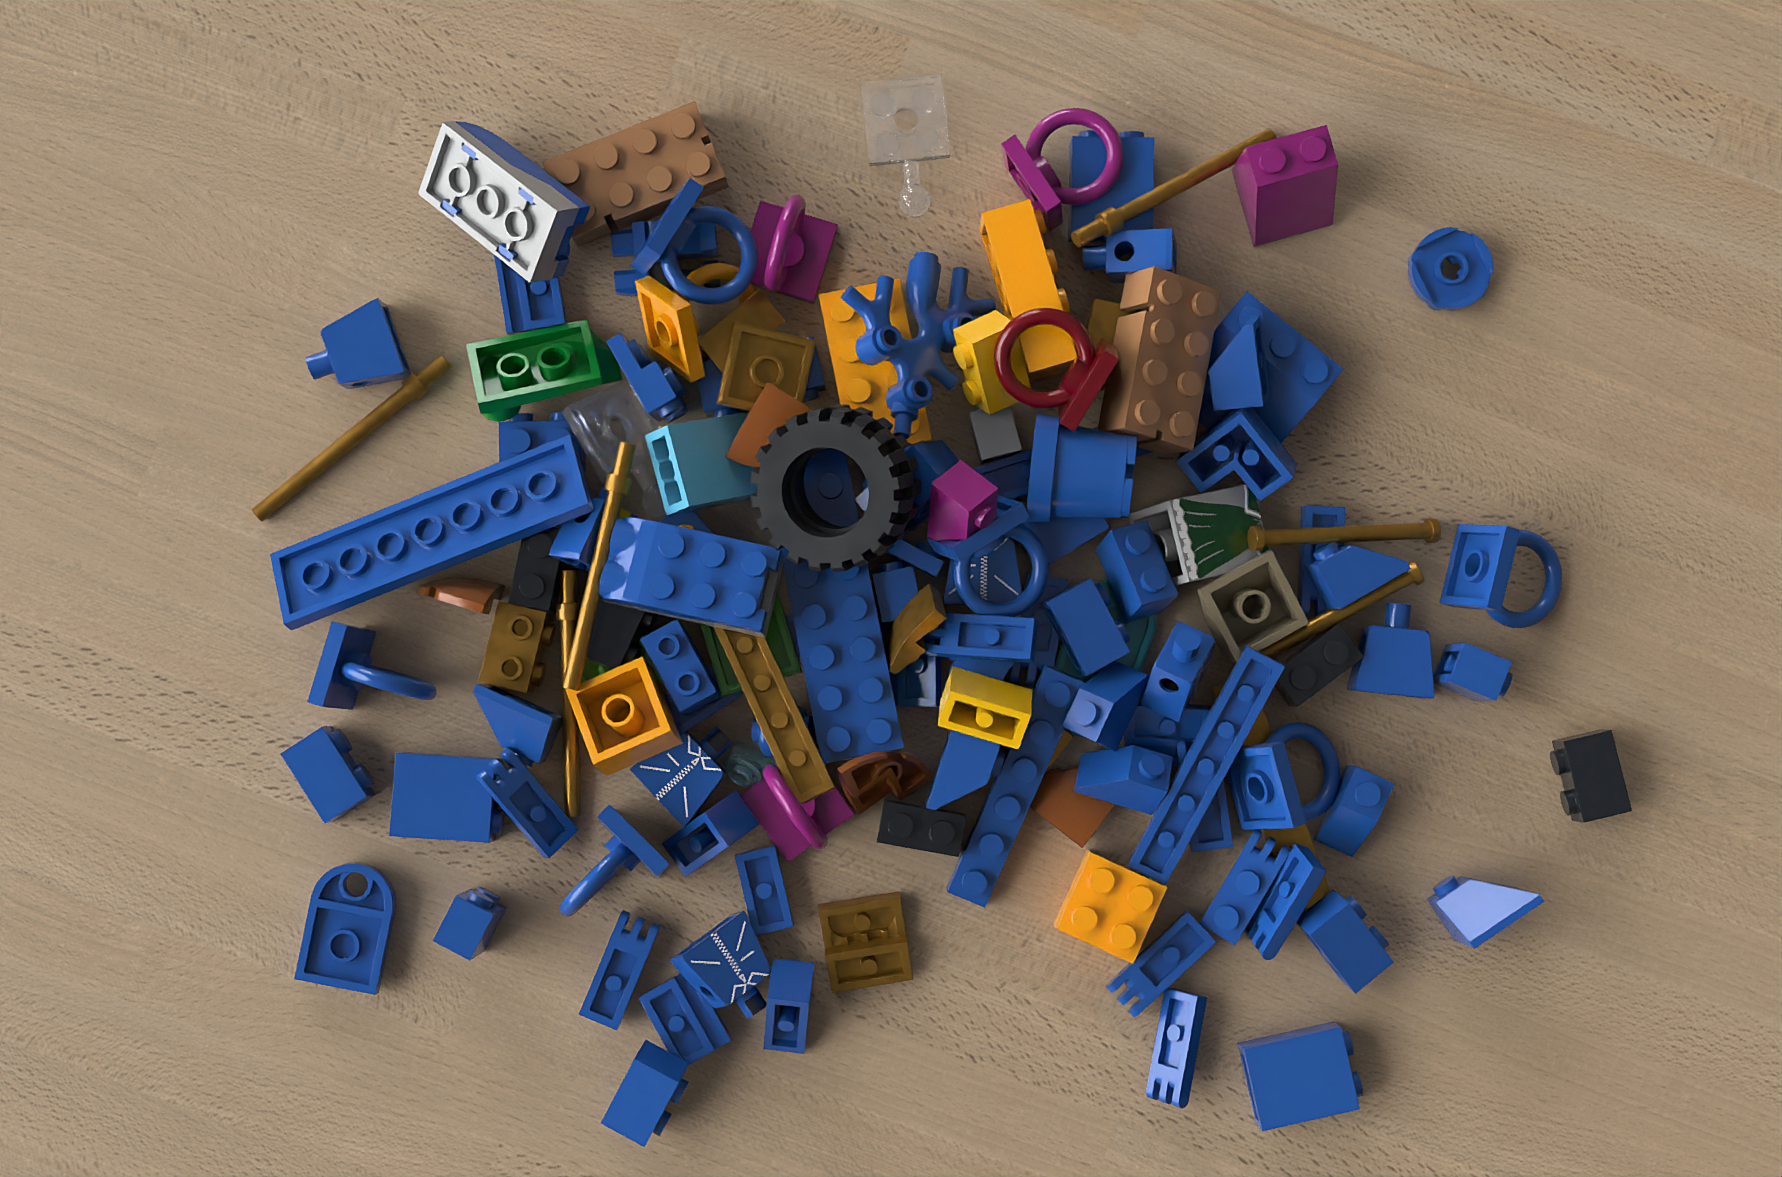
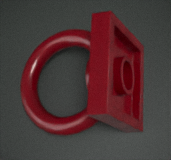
[994,308,1119,431]

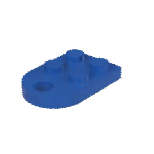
[294,863,396,995]

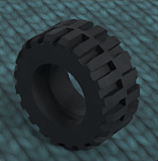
[750,404,921,572]

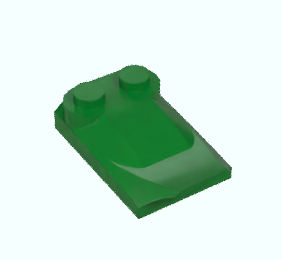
[466,319,623,422]

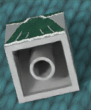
[1129,485,1270,587]

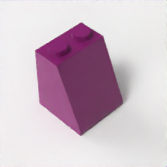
[1231,125,1338,247]

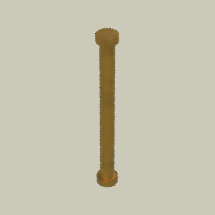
[1247,518,1441,551]
[1259,560,1425,658]

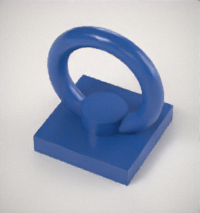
[630,178,758,305]
[927,495,1049,617]
[1439,524,1562,628]
[307,621,437,710]
[1226,722,1341,830]
[559,805,669,917]

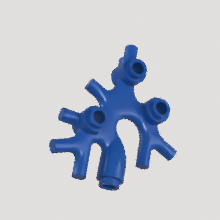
[841,252,996,439]

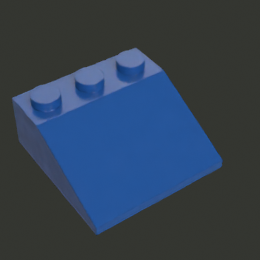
[1198,291,1343,443]

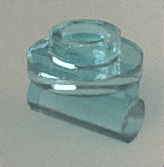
[724,741,773,787]

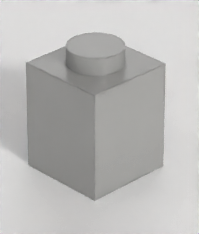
[968,405,1022,464]

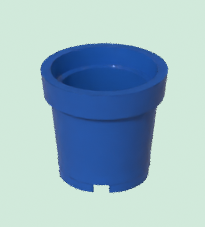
[1026,413,1137,522]

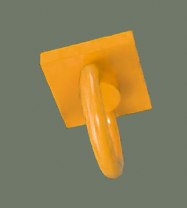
[635,263,754,383]

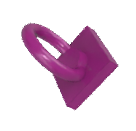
[1001,108,1123,232]
[739,195,838,304]
[740,764,855,862]

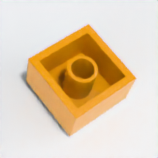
[566,656,682,776]
[1054,850,1167,964]

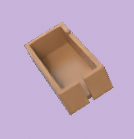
[542,101,729,247]
[1097,266,1222,455]

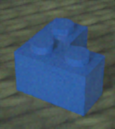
[1176,407,1297,501]

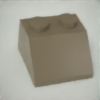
[1197,550,1309,663]

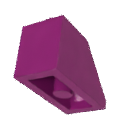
[927,460,998,541]

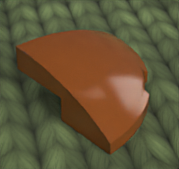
[726,382,821,468]
[417,579,505,615]
[837,751,934,815]
[1030,768,1115,848]

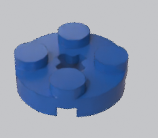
[1408,227,1493,311]

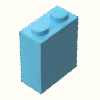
[645,412,757,516]

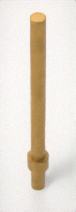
[1071,128,1276,247]
[251,354,452,522]
[562,442,636,691]
[556,569,581,817]

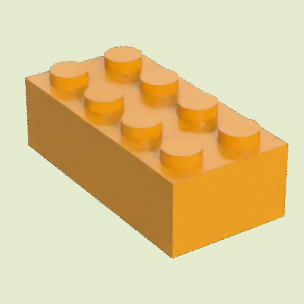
[979,199,1078,383]
[818,278,932,461]

